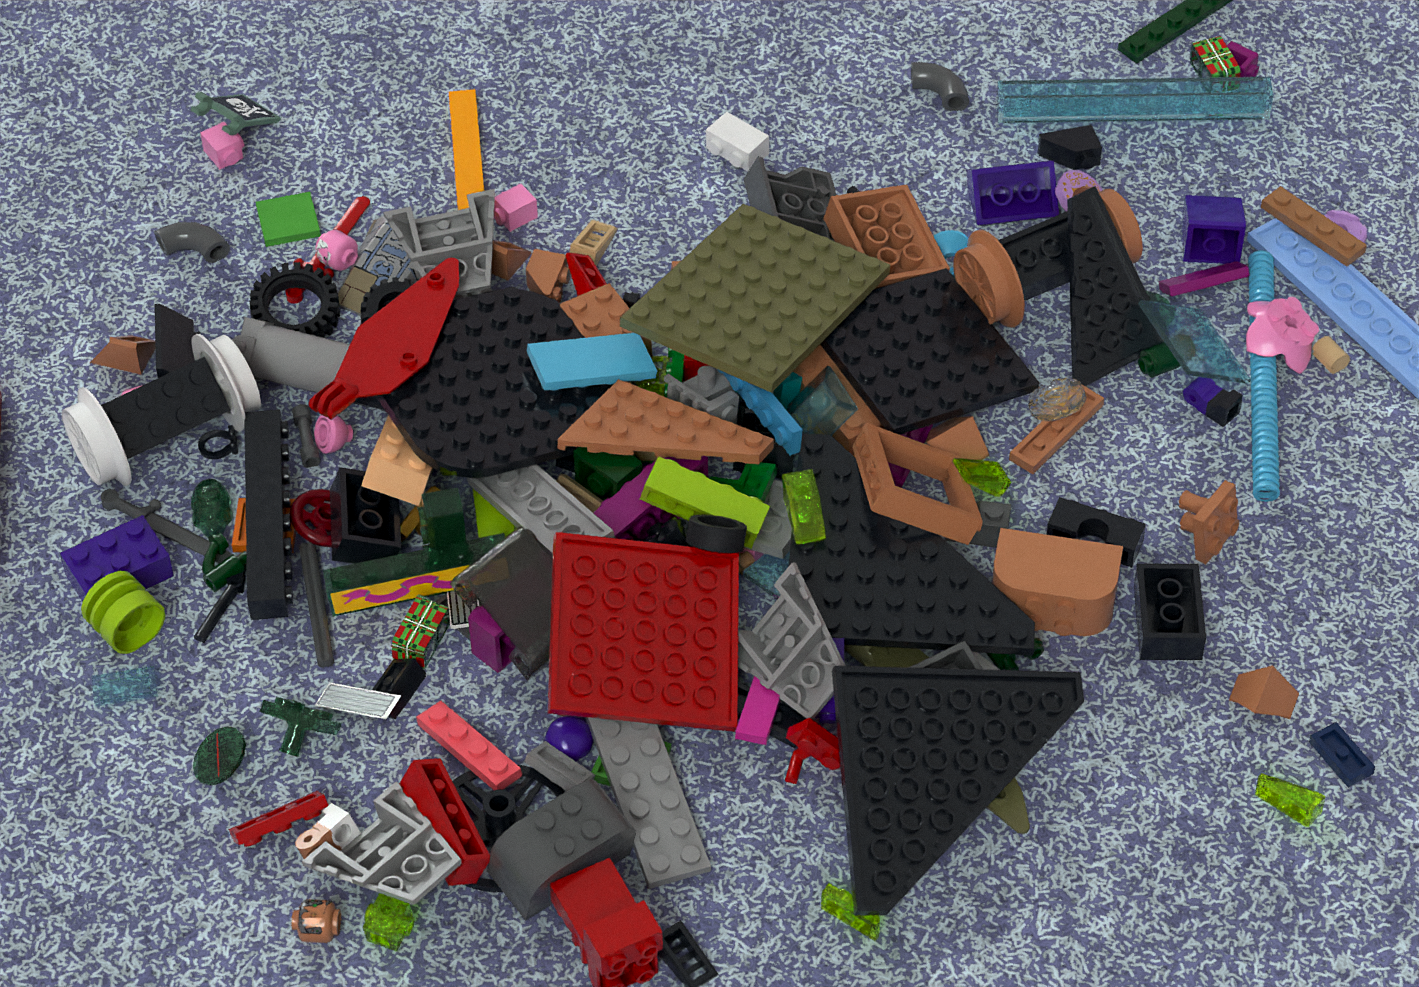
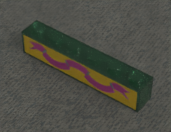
[323,533,514,617]

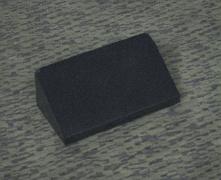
[372,659,426,719]

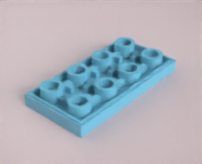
[526,333,657,391]

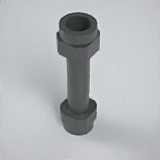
[292,404,320,468]

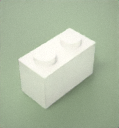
[706,112,769,171]

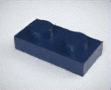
[1309,722,1375,787]

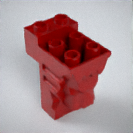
[550,858,663,987]

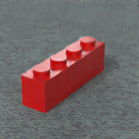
[399,758,490,886]

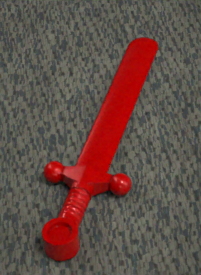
[285,196,370,304]

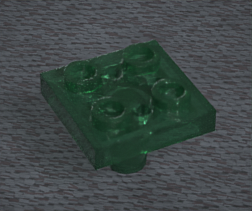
[259,696,342,757]

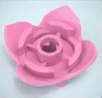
[1246,297,1319,374]

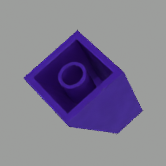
[1182,195,1246,264]

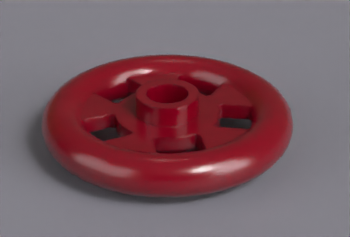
[290,489,332,547]

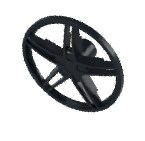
[452,765,565,893]

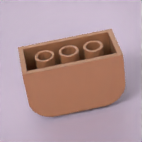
[992,528,1123,636]

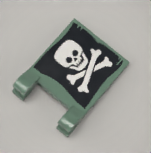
[191,92,281,136]

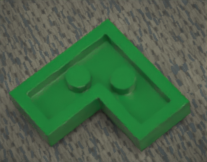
[709,462,777,503]

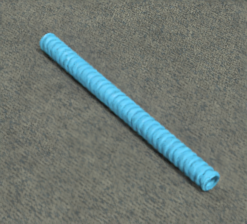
[1248,250,1280,502]

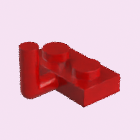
[785,718,840,784]

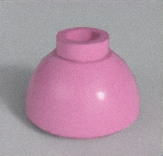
[314,415,353,454]

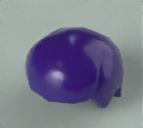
[543,716,594,762]

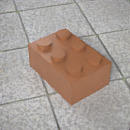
[560,283,653,359]

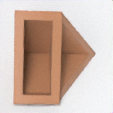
[491,240,531,281]
[90,335,155,374]
[926,416,989,469]
[1229,665,1299,719]

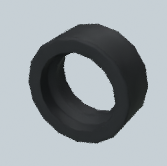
[686,515,747,553]

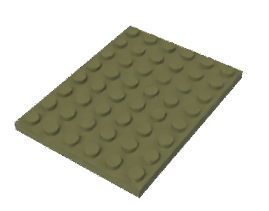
[620,204,890,393]

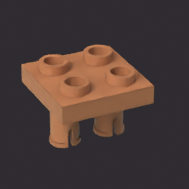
[1179,480,1239,565]

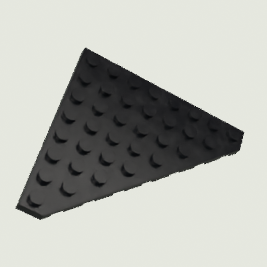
[788,433,1035,656]
[832,666,1084,916]

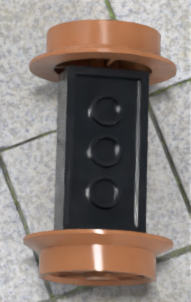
[953,186,1143,328]

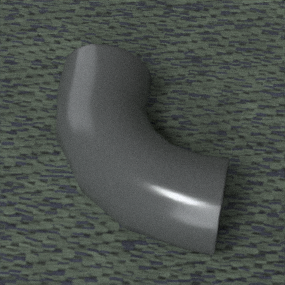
[911,62,969,111]
[154,222,230,263]

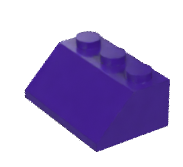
[966,161,1059,225]

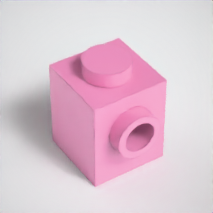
[200,122,244,169]
[494,184,538,232]

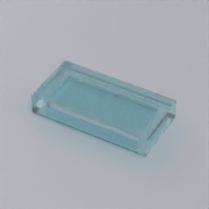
[91,666,158,707]

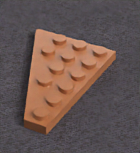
[557,379,774,464]

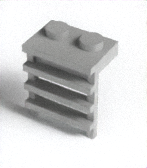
[664,374,739,457]

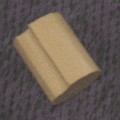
[1312,336,1350,374]

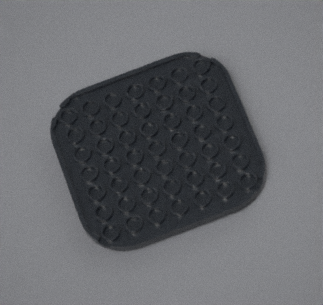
[376,287,613,478]

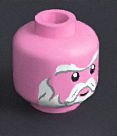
[316,230,358,271]

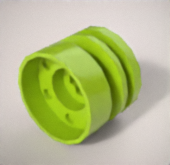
[81,571,166,654]

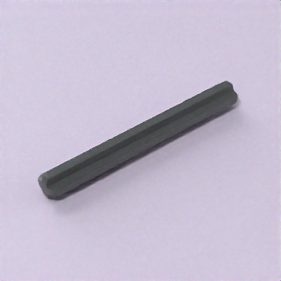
[299,542,334,668]

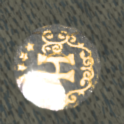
[1027,378,1087,421]

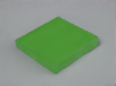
[255,192,321,247]

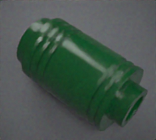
[1138,337,1194,378]

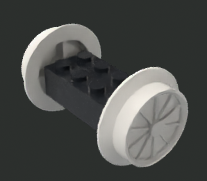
[62,334,261,486]

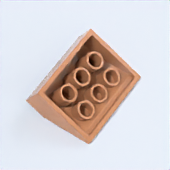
[823,184,950,289]

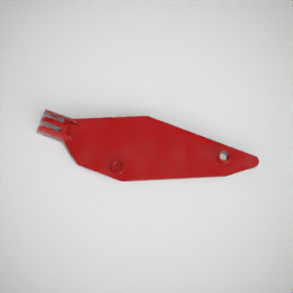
[308,257,459,420]

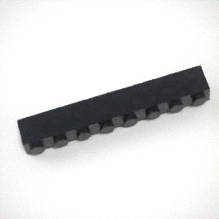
[244,409,293,620]

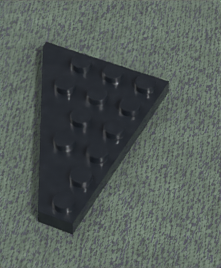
[1067,186,1169,389]

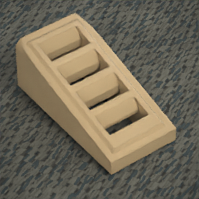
[569,220,617,266]

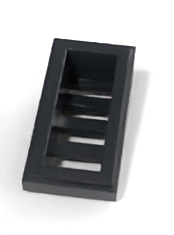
[658,920,718,987]

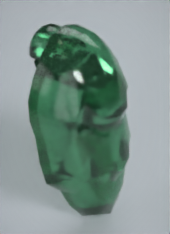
[191,479,233,537]

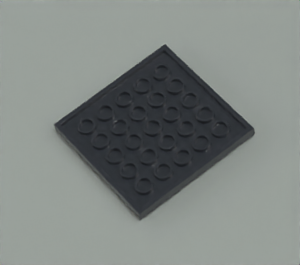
[820,268,1040,435]

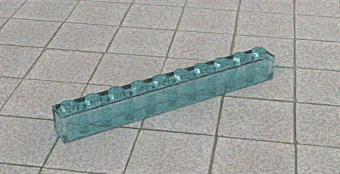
[996,77,1274,123]

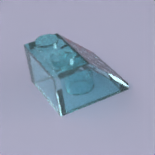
[786,366,858,436]

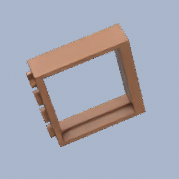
[852,423,983,545]

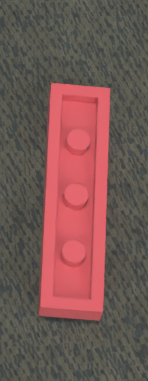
[416,700,522,790]

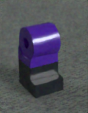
[1183,375,1243,427]

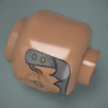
[291,899,341,943]

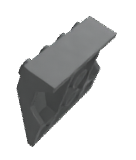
[743,156,836,241]

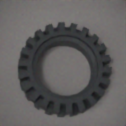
[249,262,340,338]

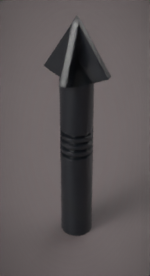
[194,571,245,643]

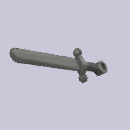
[101,489,237,563]

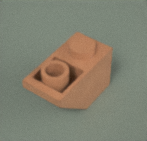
[526,248,571,304]

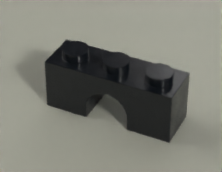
[1046,497,1146,568]

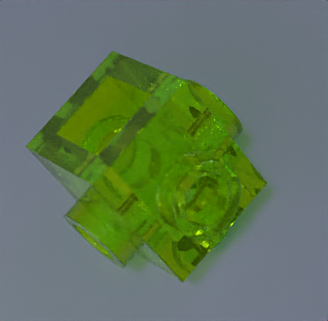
[362,893,415,952]

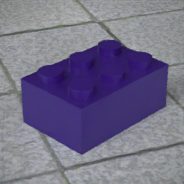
[60,515,174,602]

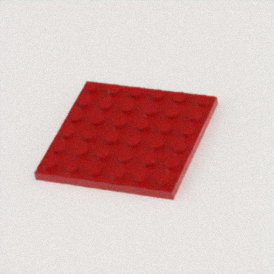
[548,532,739,732]

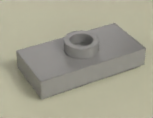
[524,741,595,791]

